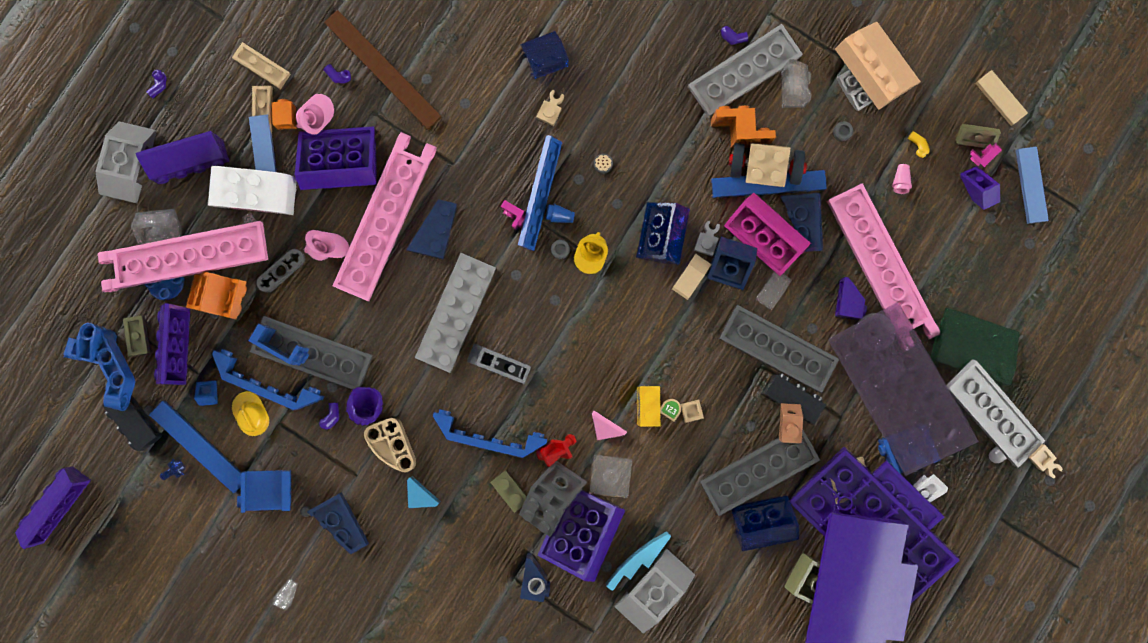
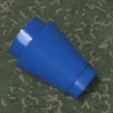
[546,204,575,223]

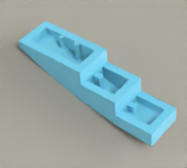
[606,531,671,591]

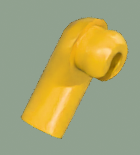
[907,131,930,158]

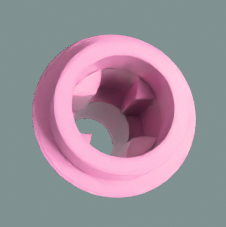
[892,164,912,194]

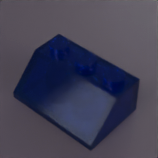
[636,202,690,264]
[731,495,799,552]

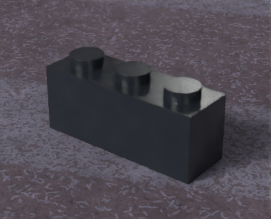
[761,373,826,425]
[102,395,163,451]

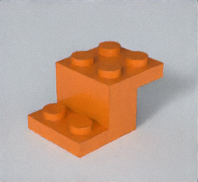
[711,106,776,148]
[186,272,247,320]

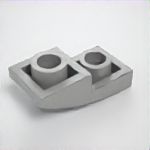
[836,70,872,111]

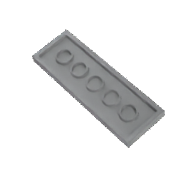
[688,24,803,117]
[415,253,496,373]
[945,359,1045,468]

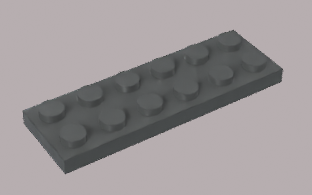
[719,305,839,393]
[250,316,373,389]
[699,428,820,516]

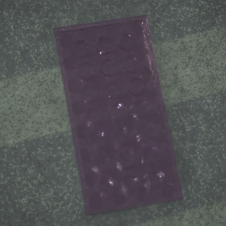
[828,302,979,476]

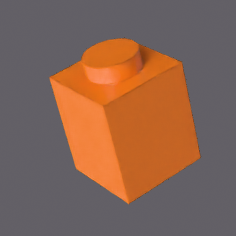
[272,99,297,130]

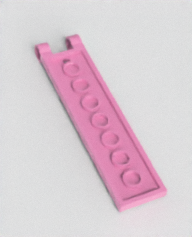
[333,132,437,301]
[827,183,940,352]
[98,221,268,292]

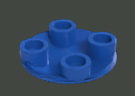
[145,277,184,300]

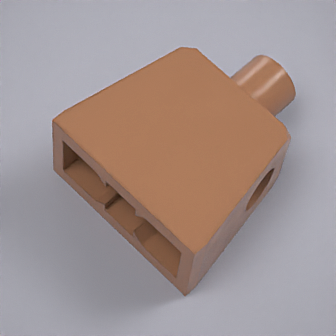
[779,403,803,443]

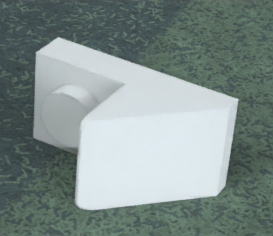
[913,474,948,502]

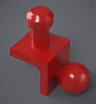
[536,434,576,467]

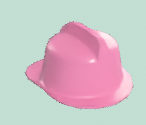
[296,94,334,134]
[304,230,349,261]

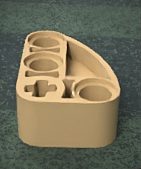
[364,418,416,472]

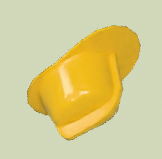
[574,232,608,274]
[232,391,269,436]

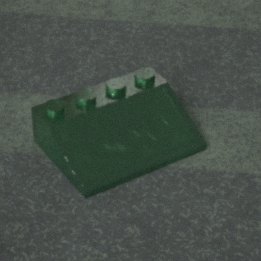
[929,308,1019,386]

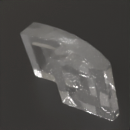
[755,272,792,310]

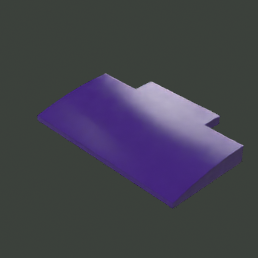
[789,446,960,603]
[805,513,918,643]

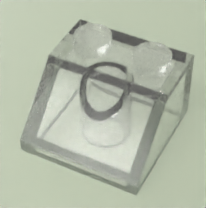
[781,59,811,108]
[131,209,181,245]

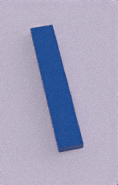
[518,135,562,251]
[711,170,827,198]
[150,401,241,493]

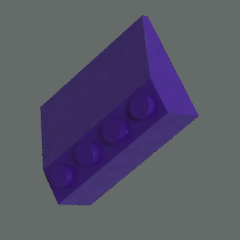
[295,127,377,190]
[154,303,190,385]
[537,490,625,582]

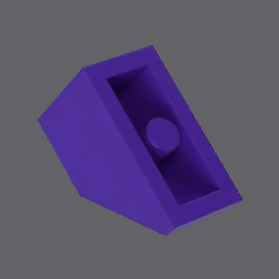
[960,166,1000,210]
[835,277,867,320]

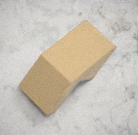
[672,254,711,300]

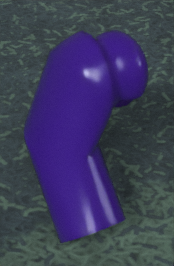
[721,26,748,45]
[324,64,351,83]
[146,70,166,98]
[319,403,339,430]

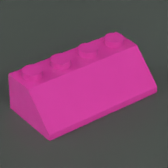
[724,193,811,276]

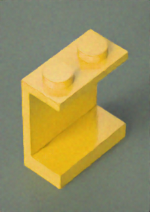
[637,386,660,427]

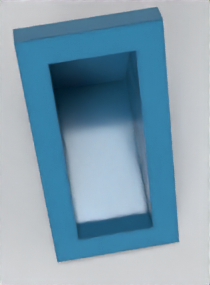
[407,476,441,508]

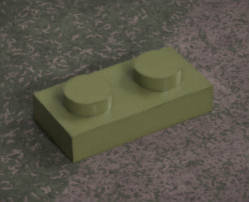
[956,124,1001,148]
[123,315,150,357]
[490,470,527,513]

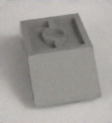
[95,121,157,203]
[614,548,695,633]

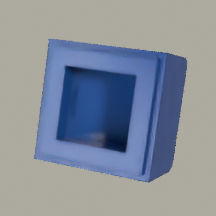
[194,381,218,406]

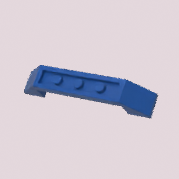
[212,349,325,410]
[433,409,547,458]

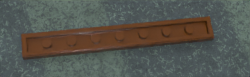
[324,10,442,130]

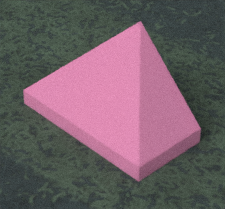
[592,411,627,440]

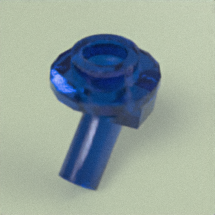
[160,459,186,480]

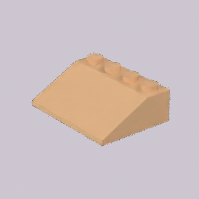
[835,22,921,110]

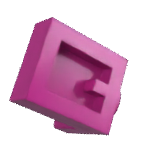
[970,143,1002,167]
[501,200,525,230]

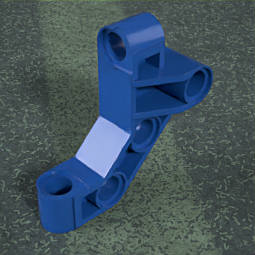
[63,323,135,411]

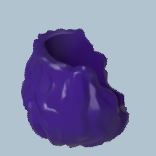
[346,387,383,426]

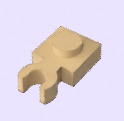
[537,90,564,126]
[1029,444,1063,478]

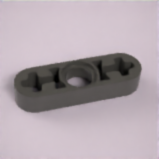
[257,249,305,292]

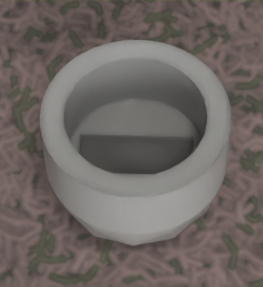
[989,446,1007,463]
[528,578,545,595]

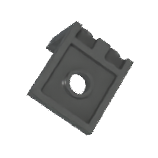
[519,461,587,537]

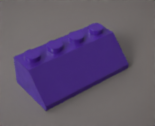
[135,131,229,184]
[15,467,91,549]

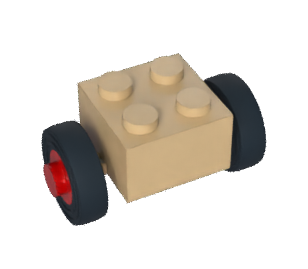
[728,143,807,187]

